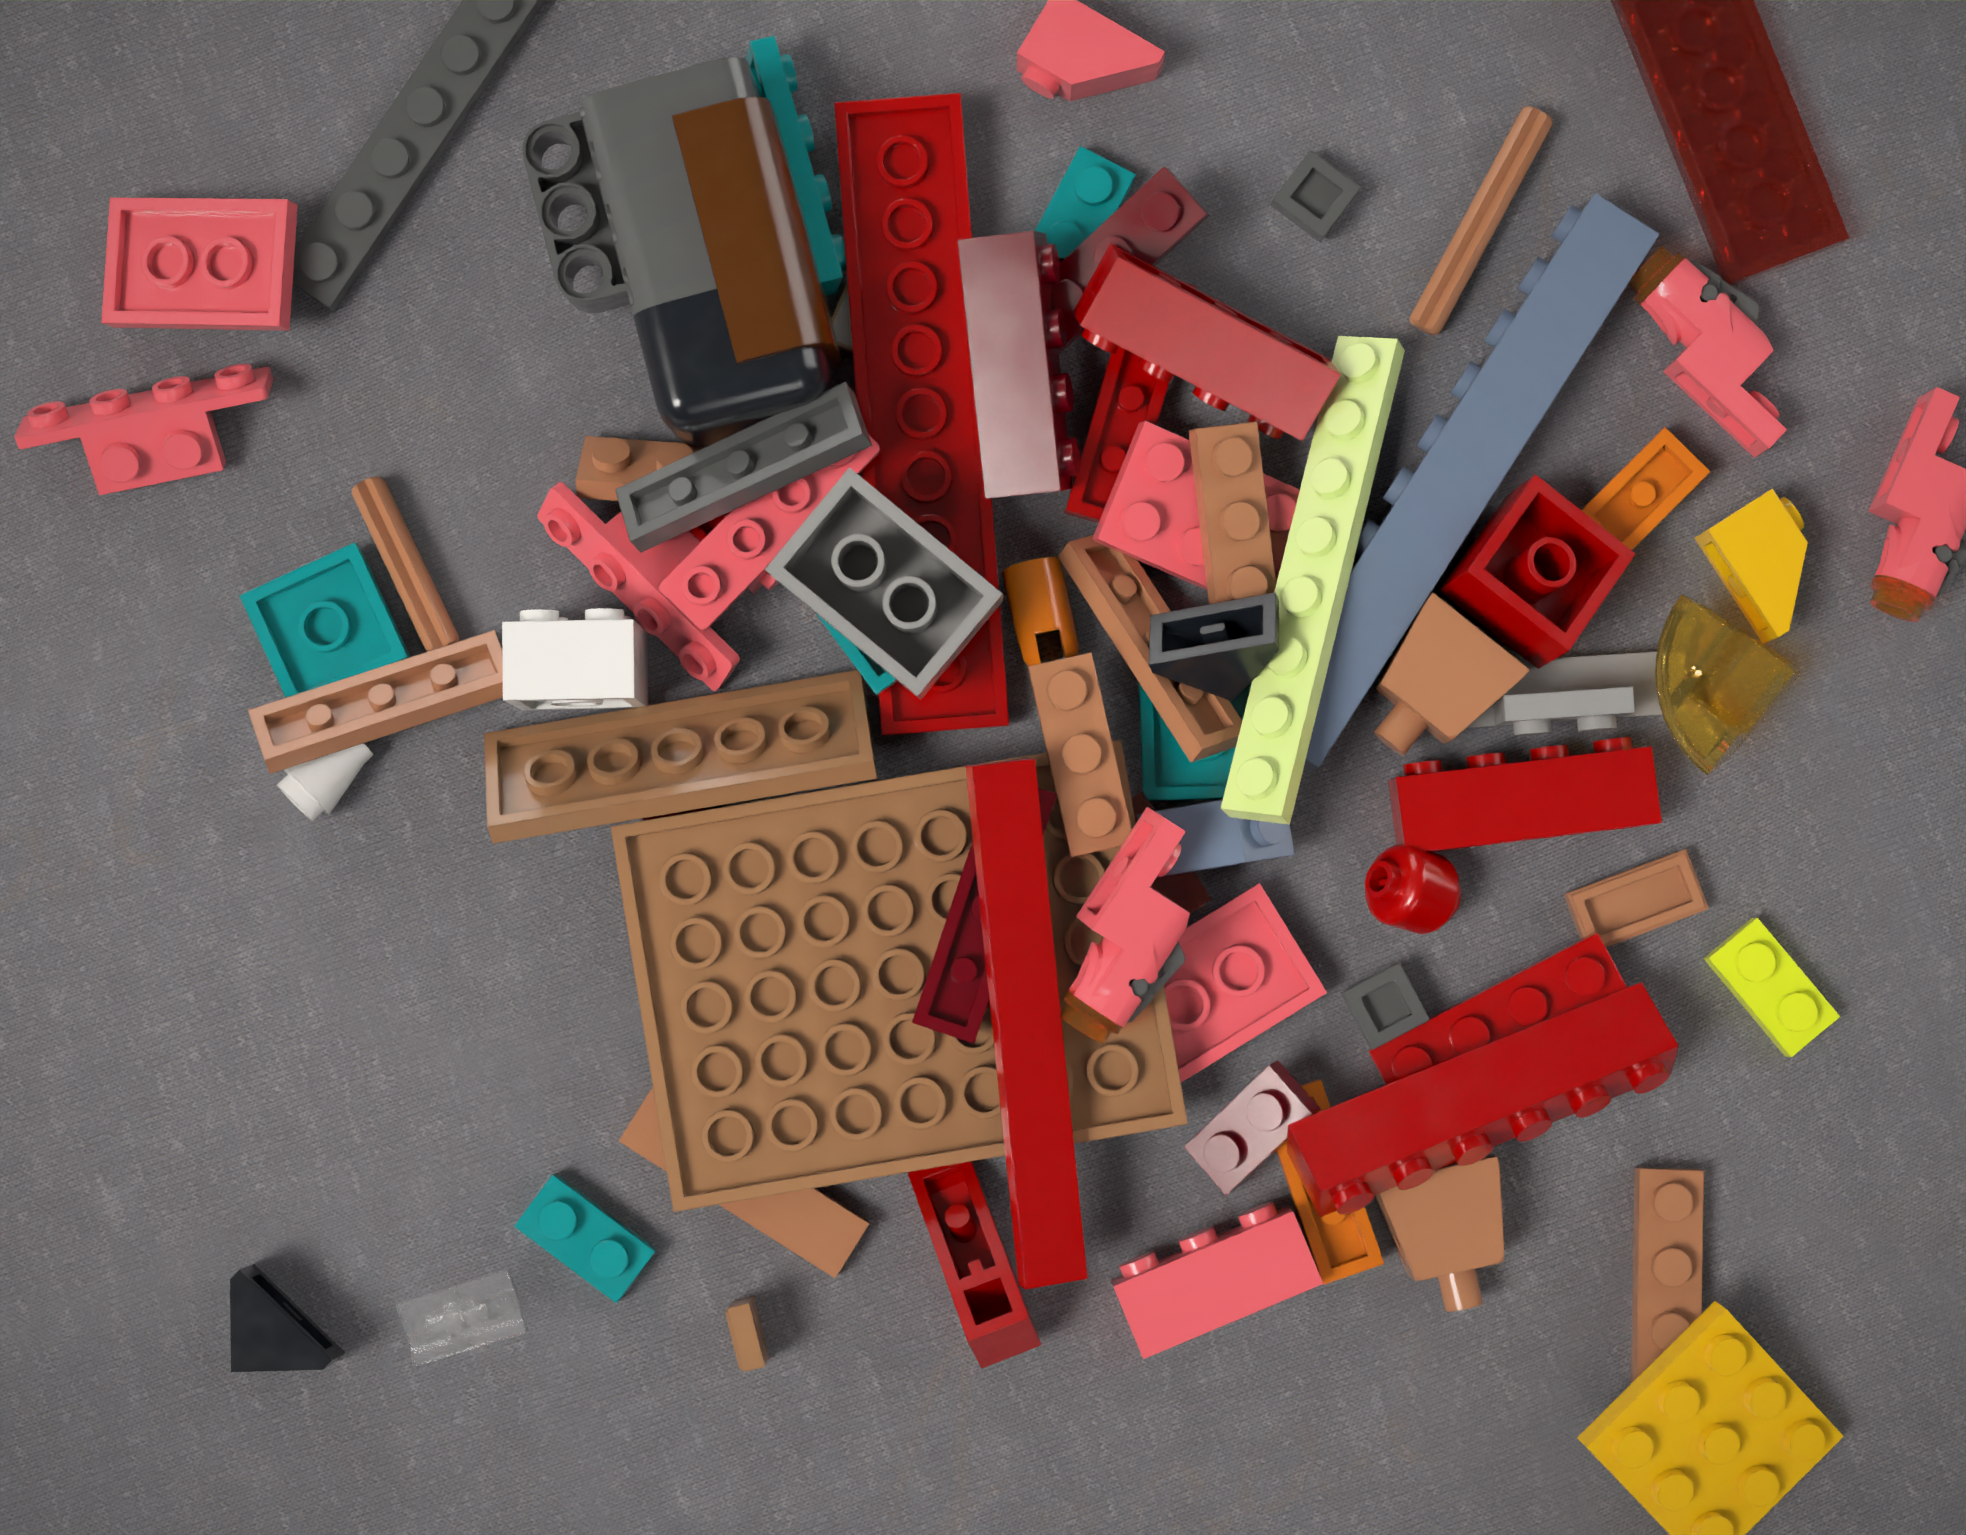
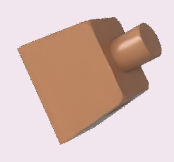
[1374,593,1530,756]
[1375,1153,1504,1312]

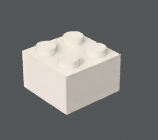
[502,608,648,710]

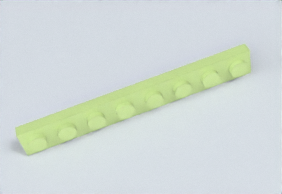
[1221,336,1405,825]

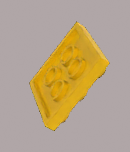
[1577,1301,1844,1535]

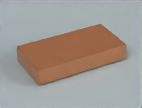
[1563,849,1709,947]

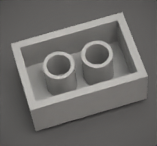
[765,467,1004,700]

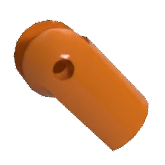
[1002,557,1079,666]

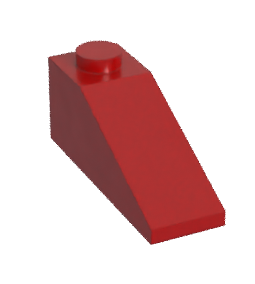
[908,1161,1042,1369]

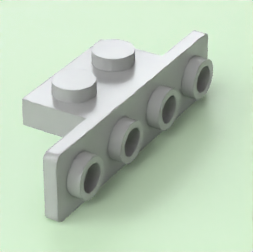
[1465,650,1685,736]

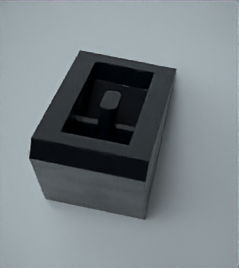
[1149,592,1279,701]
[230,1264,345,1372]

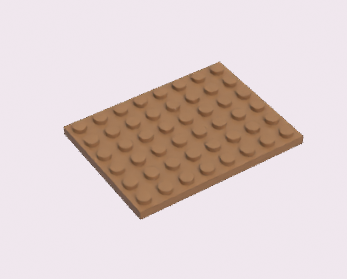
[610,740,1188,1212]

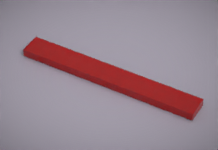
[965,758,1088,1290]

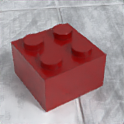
[1439,474,1636,669]

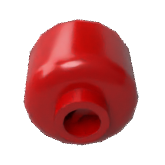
[1365,844,1461,935]

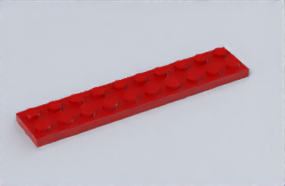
[834,93,1009,736]

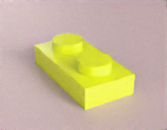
[1703,918,1840,1057]

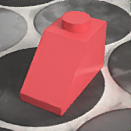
[1016,0,1165,101]

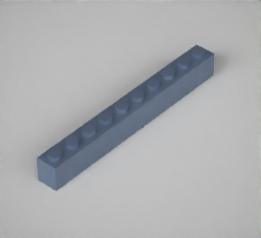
[1304,193,1659,773]

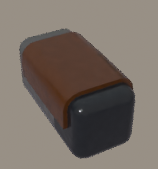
[522,57,842,448]

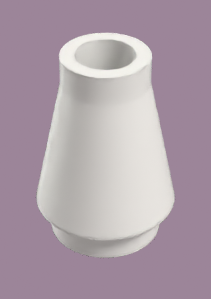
[277,743,373,822]

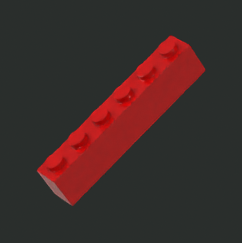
[1287,982,1679,1217]

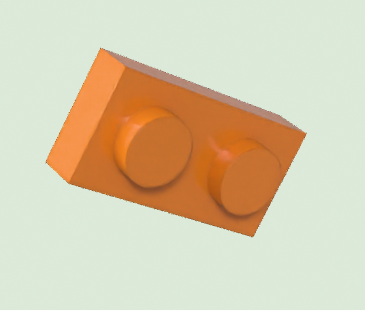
[1581,427,1711,550]

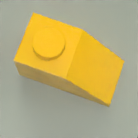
[1694,488,1808,644]

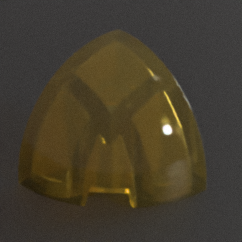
[1655,594,1803,775]

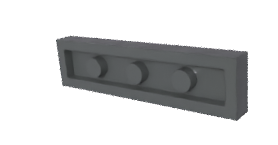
[615,382,872,552]

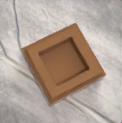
[725,1296,770,1372]

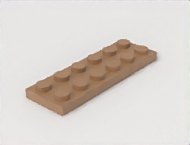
[484,670,877,844]

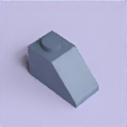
[1136,800,1295,877]

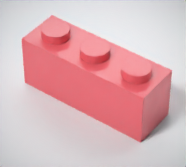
[1111,1202,1323,1359]

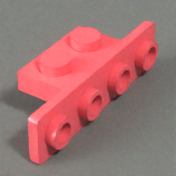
[14,364,274,495]
[659,434,880,631]
[537,482,740,691]

